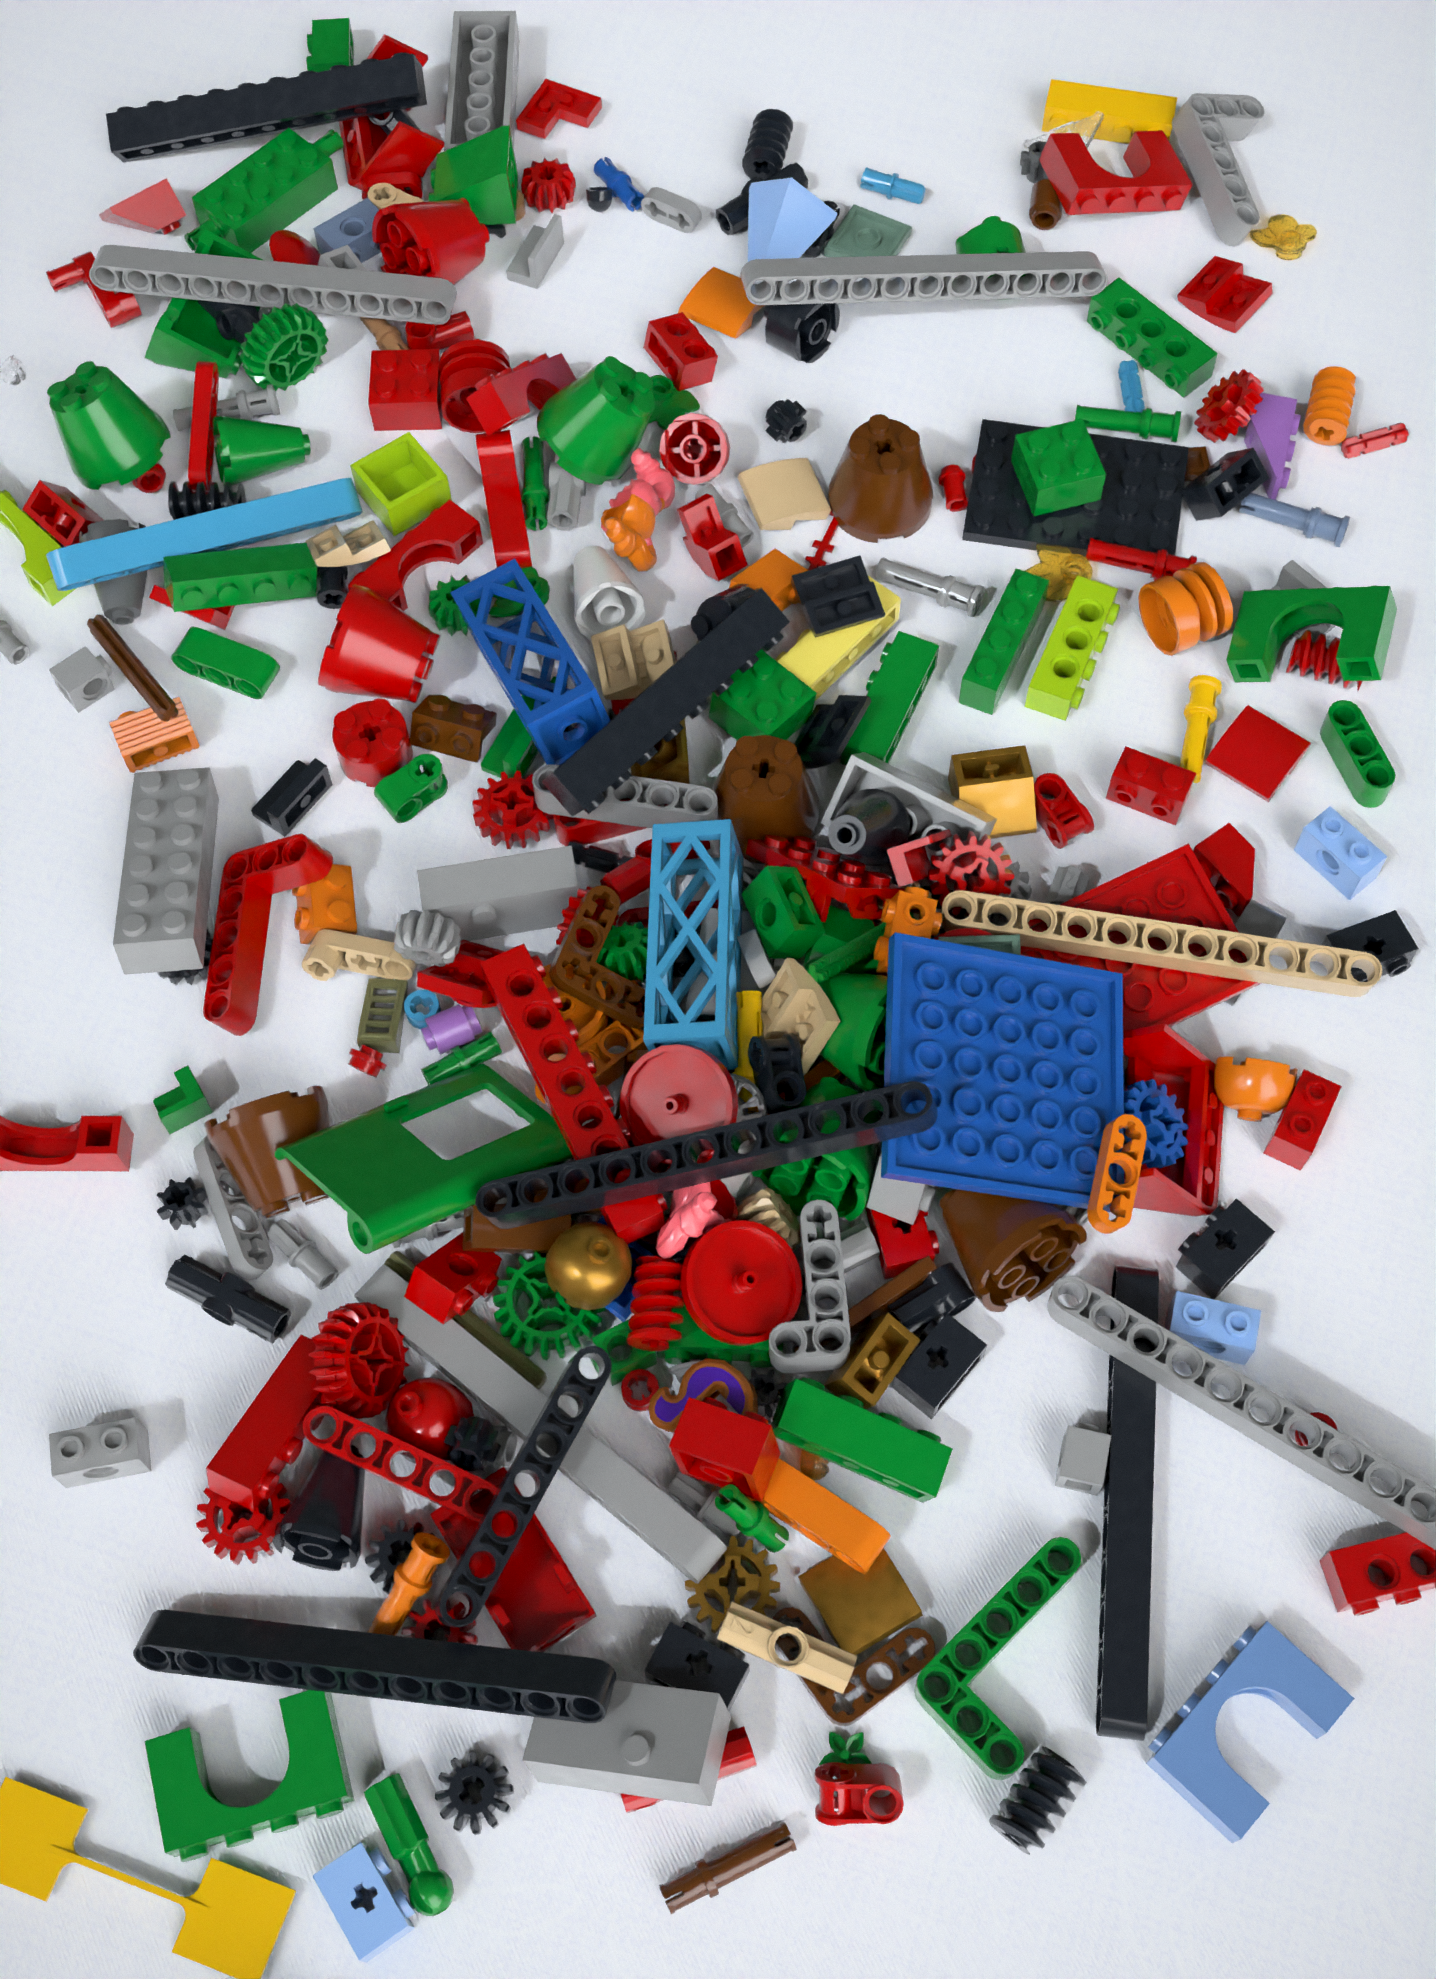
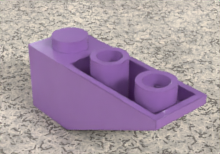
[1244,393,1301,500]

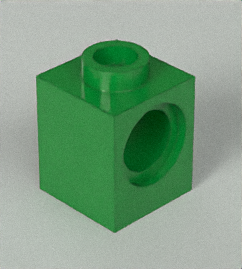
[590,1319,657,1386]

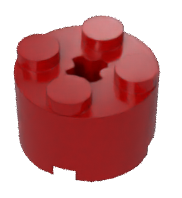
[332,698,413,787]

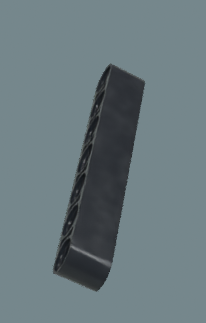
[435,1346,612,1628]

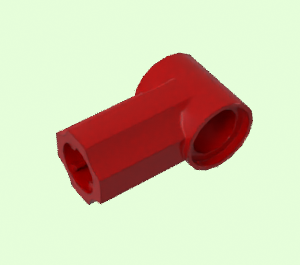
[405,311,474,350]

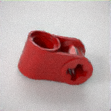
[1034,773,1094,849]
[814,1762,904,1826]

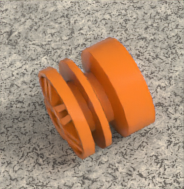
[1138,562,1233,656]

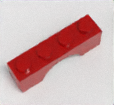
[466,353,576,436]
[348,499,483,611]
[0,1116,134,1172]

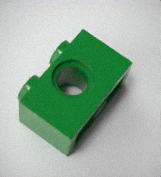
[741,865,826,959]

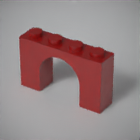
[1039,130,1193,215]

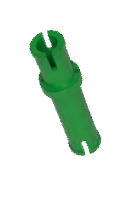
[521,436,549,531]

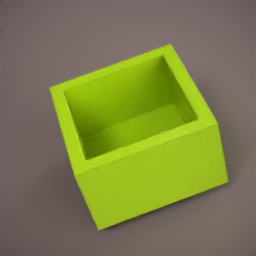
[350,432,452,536]

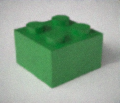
[1011,419,1106,517]
[708,649,817,741]

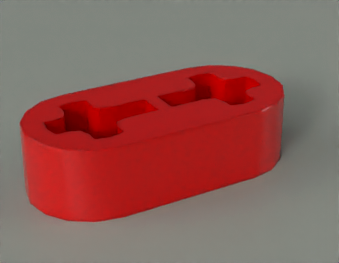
[361,171,423,200]

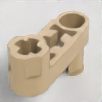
[302,929,418,981]

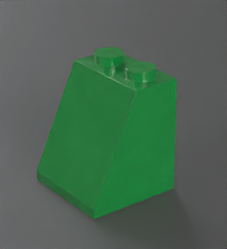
[429,125,519,225]

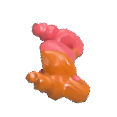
[601,448,675,572]

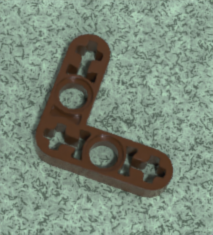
[549,885,645,1029]
[772,1607,935,1726]

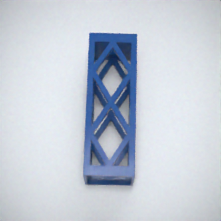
[450,558,610,765]

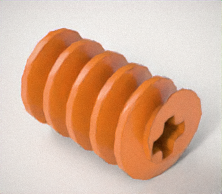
[1303,366,1356,446]

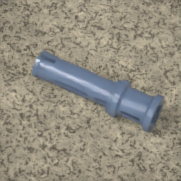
[1239,493,1351,548]

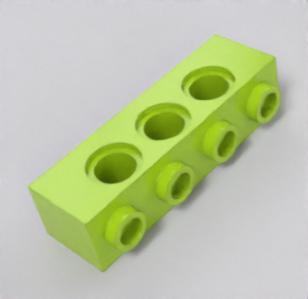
[1024,575,1120,721]

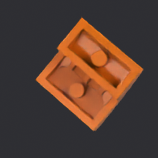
[678,267,765,339]

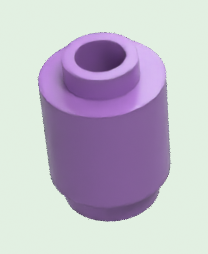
[420,1004,482,1055]

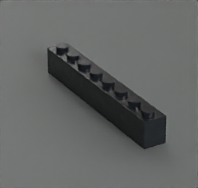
[542,588,790,817]

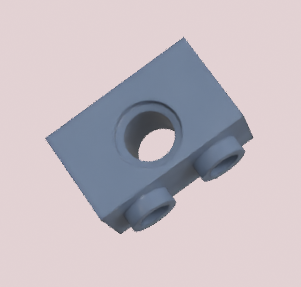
[313,198,381,263]

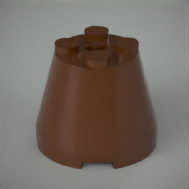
[828,414,933,543]
[712,735,820,864]
[204,1086,329,1219]
[939,1189,1087,1312]

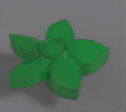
[819,1731,872,1766]

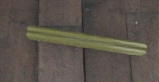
[384,1251,548,1390]

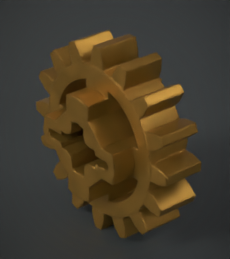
[685,1536,780,1634]

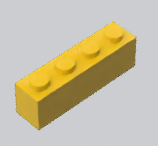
[1042,79,1178,144]

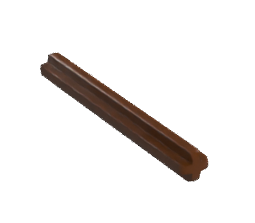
[87,614,178,722]

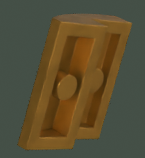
[798,1548,923,1655]

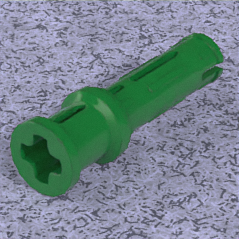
[1075,405,1181,443]

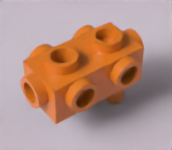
[874,887,942,976]

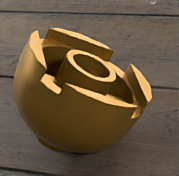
[544,1222,632,1310]

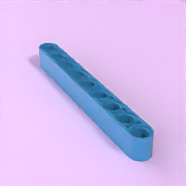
[46,478,363,591]

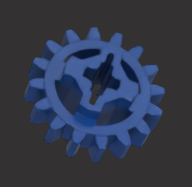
[1124,1079,1189,1169]

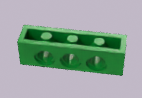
[1086,277,1218,398]

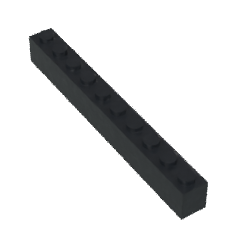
[106,52,427,163]

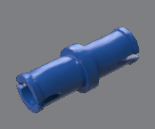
[594,157,645,212]

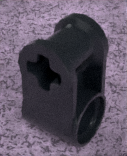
[748,1033,806,1114]

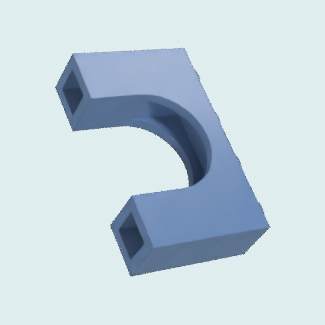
[1146,1621,1355,1843]

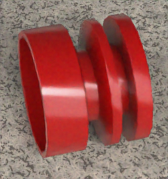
[439,339,510,433]

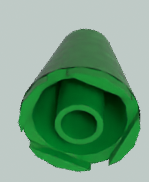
[213,415,311,487]

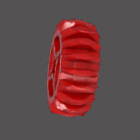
[308,1302,411,1419]

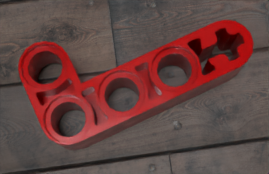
[475,430,532,568]

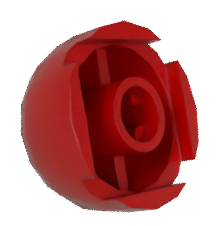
[659,413,731,485]
[385,1377,474,1464]

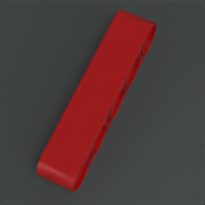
[303,1406,499,1523]

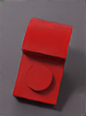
[677,493,748,582]

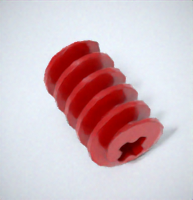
[1286,630,1362,692]
[627,1256,685,1351]

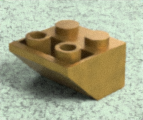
[948,745,1037,839]

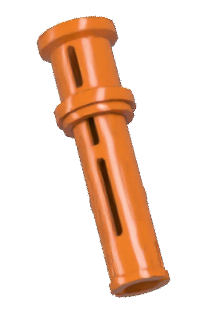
[367,1532,450,1636]

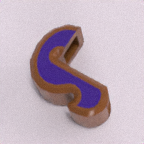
[648,1358,758,1433]

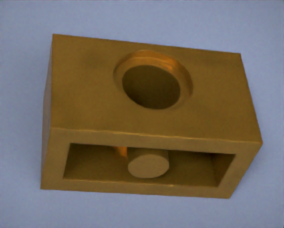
[824,1313,920,1409]

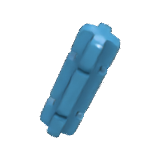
[1118,360,1145,412]

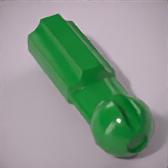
[364,1773,454,1916]

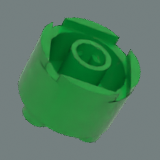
[955,216,1026,278]

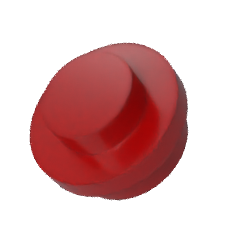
[348,1045,387,1078]

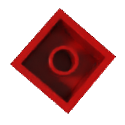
[368,349,443,431]
[669,1397,781,1502]

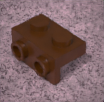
[410,695,497,762]

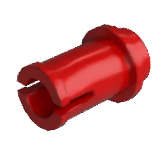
[938,464,968,512]

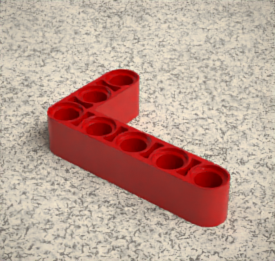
[203,834,333,1036]

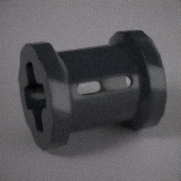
[317,566,348,609]

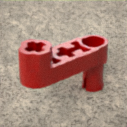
[46,251,142,328]

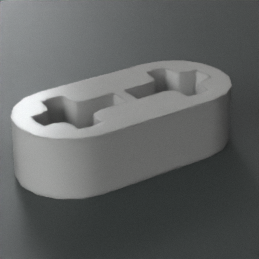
[641,187,702,233]
[737,928,776,989]

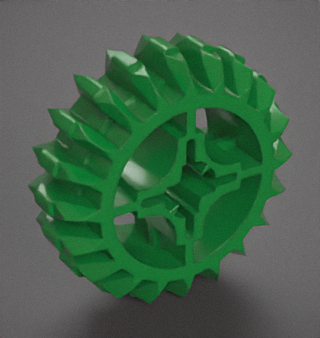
[239,303,329,391]
[493,1252,606,1361]

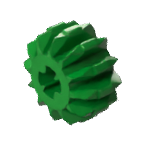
[428,575,481,636]
[592,921,648,982]

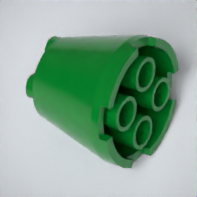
[537,356,655,485]
[47,361,171,490]
[820,972,888,1092]
[751,1077,880,1223]

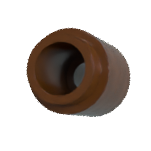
[1029,179,1062,230]

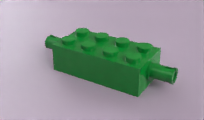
[184,128,344,253]

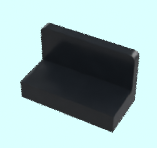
[251,758,333,837]

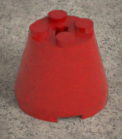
[372,198,490,285]
[318,584,441,704]

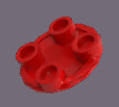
[269,230,320,266]

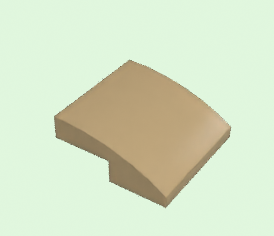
[737,458,831,530]
[305,520,391,567]
[591,619,676,700]
[761,958,840,1074]

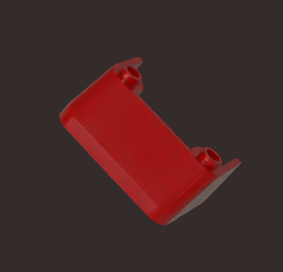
[339,34,444,190]
[1123,1023,1224,1217]

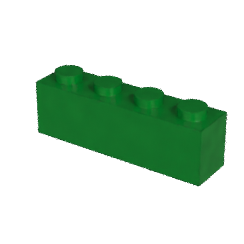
[163,542,317,612]
[958,568,1050,715]
[841,631,939,765]
[770,1377,953,1503]

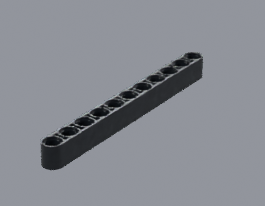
[475,1081,938,1229]
[1095,1265,1159,1741]
[133,1609,617,1723]

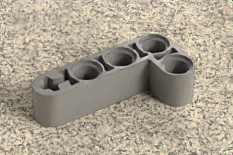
[769,1200,851,1373]

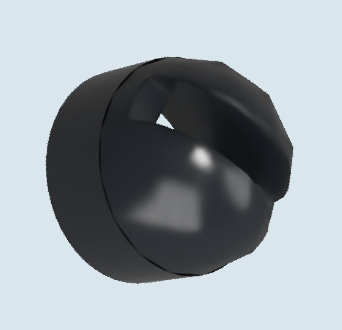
[586,187,612,212]

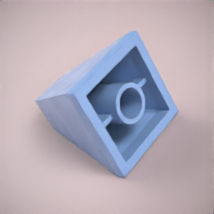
[748,178,838,262]

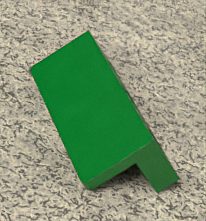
[481,676,567,779]

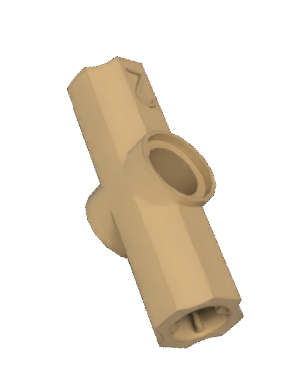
[717,1601,858,1694]

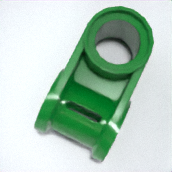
[374,754,448,823]

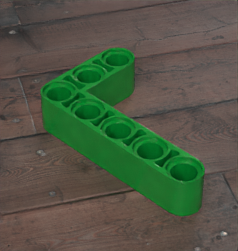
[914,1537,1081,1780]

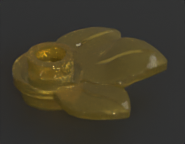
[1249,214,1317,260]
[1025,544,1093,602]

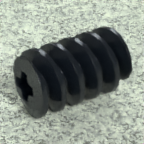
[742,109,793,180]
[168,481,246,520]
[989,1746,1087,1855]

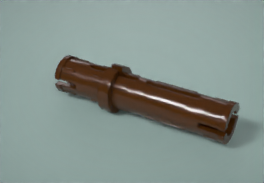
[659,1821,797,1915]

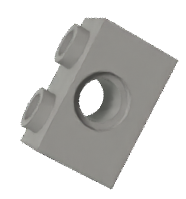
[49,1417,151,1488]

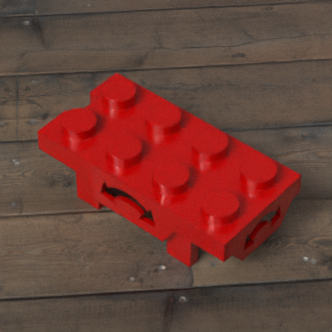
[745,835,905,922]
[430,1466,596,1652]

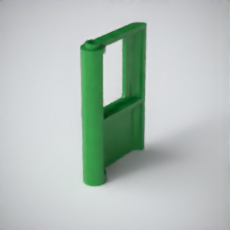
[274,1064,574,1254]

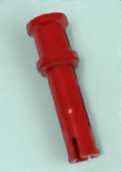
[1085,538,1197,580]

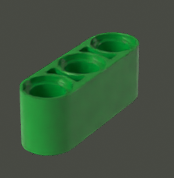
[171,627,280,699]
[1320,700,1396,808]

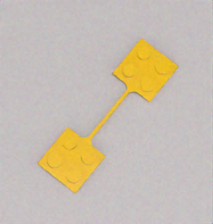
[0,1777,296,1979]

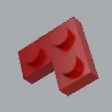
[516,79,602,139]

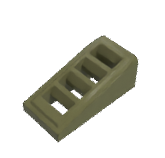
[357,978,408,1053]

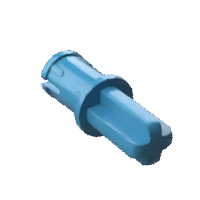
[860,167,926,204]

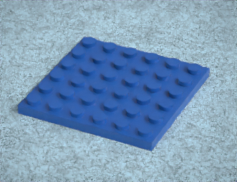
[881,932,1124,1212]

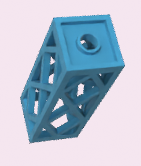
[643,819,744,1070]

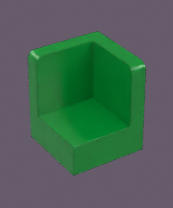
[153,1065,213,1134]

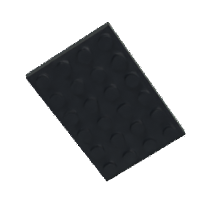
[962,419,1189,557]

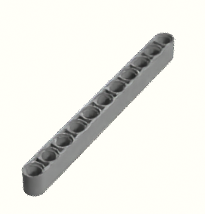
[89,245,457,325]
[740,251,1108,305]
[354,1264,727,1584]
[1047,1276,1436,1550]

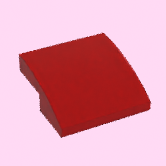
[1177,256,1273,333]
[1205,705,1311,803]
[417,939,505,1006]

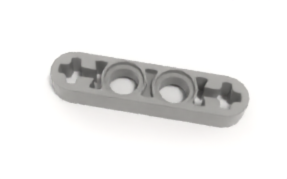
[193,1136,273,1280]

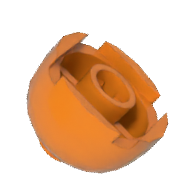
[1214,1056,1298,1122]

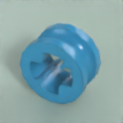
[404,990,441,1029]

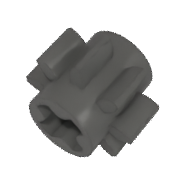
[1020,141,1048,183]

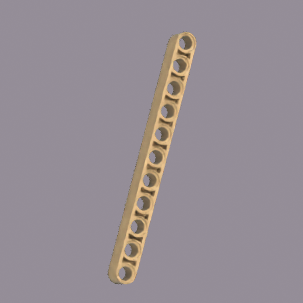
[941,890,1382,997]

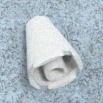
[574,546,645,640]

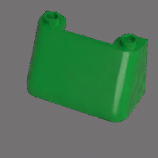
[144,229,263,379]

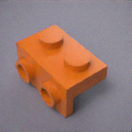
[292,864,357,944]

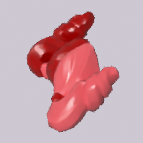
[656,1155,738,1259]

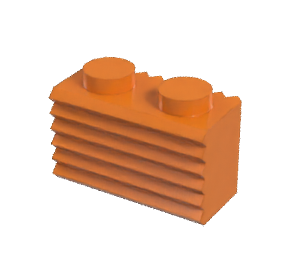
[109,697,200,773]

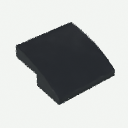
[791,555,885,638]
[794,695,871,769]

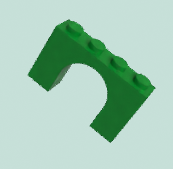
[1226,585,1397,683]
[145,1690,355,1862]

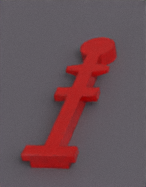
[805,511,839,571]

